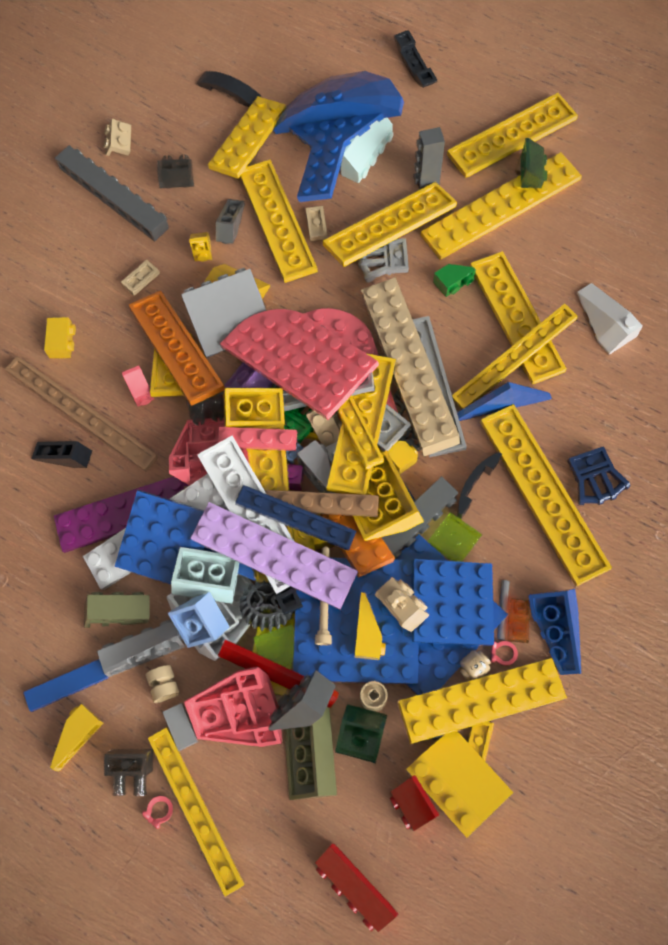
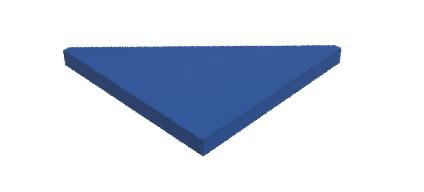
[457,382,552,421]

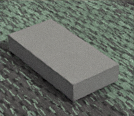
[163,703,198,751]

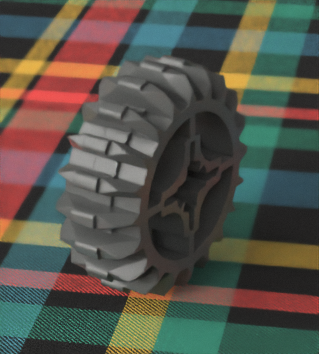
[240,580,294,632]

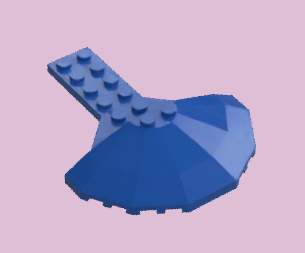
[274,71,404,202]

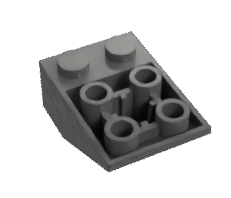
[268,670,336,731]

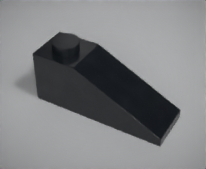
[31,441,92,468]

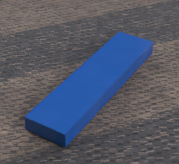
[23,659,109,712]

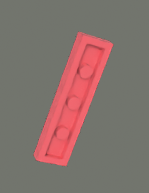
[218,427,297,451]

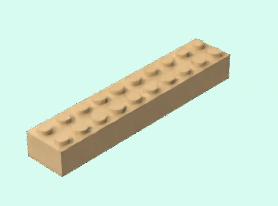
[361,277,460,456]

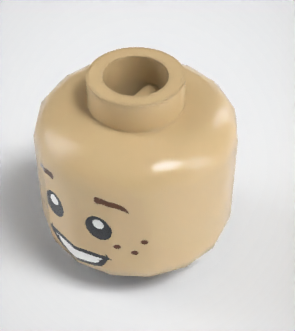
[460,651,491,681]

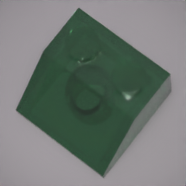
[520,138,548,188]
[335,704,387,764]

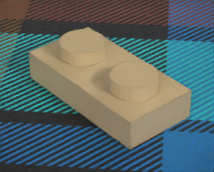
[306,206,328,241]
[121,260,160,296]

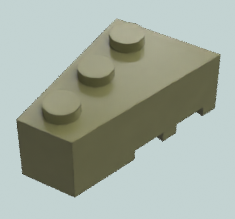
[84,592,150,628]

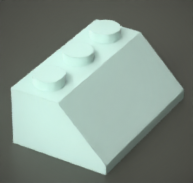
[171,547,240,604]

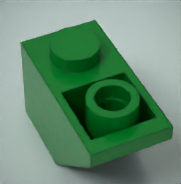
[433,264,476,297]

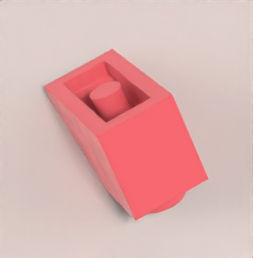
[122,365,155,407]

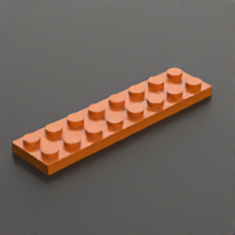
[129,291,225,406]

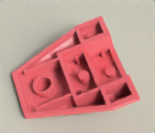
[169,417,249,486]
[184,667,282,747]

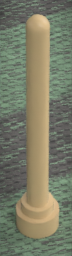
[315,546,332,645]

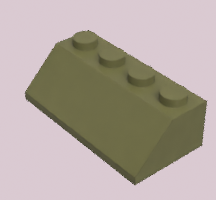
[284,708,337,800]

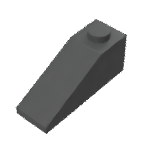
[216,199,245,244]

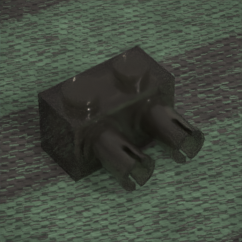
[157,154,194,189]
[186,391,224,426]
[104,749,153,796]

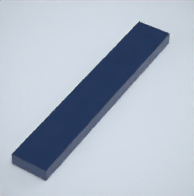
[235,485,356,551]

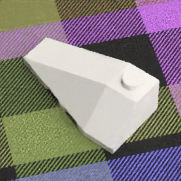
[577,283,642,355]

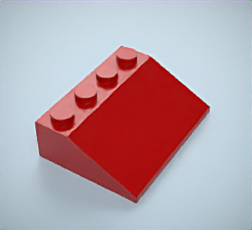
[315,843,399,932]

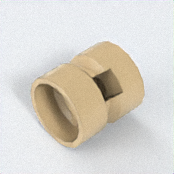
[145,665,180,703]
[360,681,388,713]

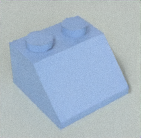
[168,592,229,648]

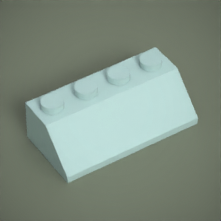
[341,118,394,184]

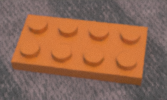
[320,514,395,577]

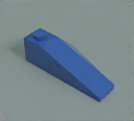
[528,589,581,675]

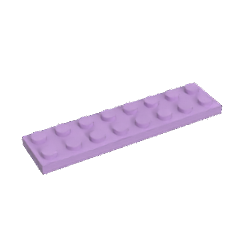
[191,502,358,609]

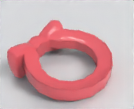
[490,641,518,666]
[142,796,173,829]

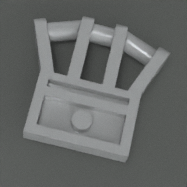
[358,238,409,282]

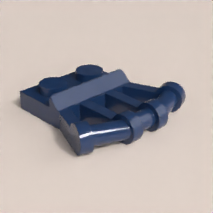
[567,446,631,505]

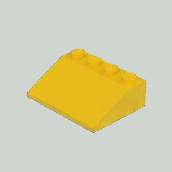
[353,450,424,541]
[406,731,514,838]

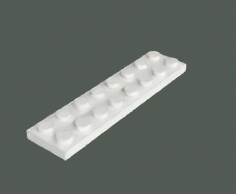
[197,435,293,594]
[83,474,228,590]

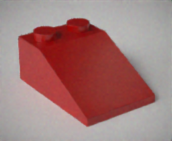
[389,775,440,831]

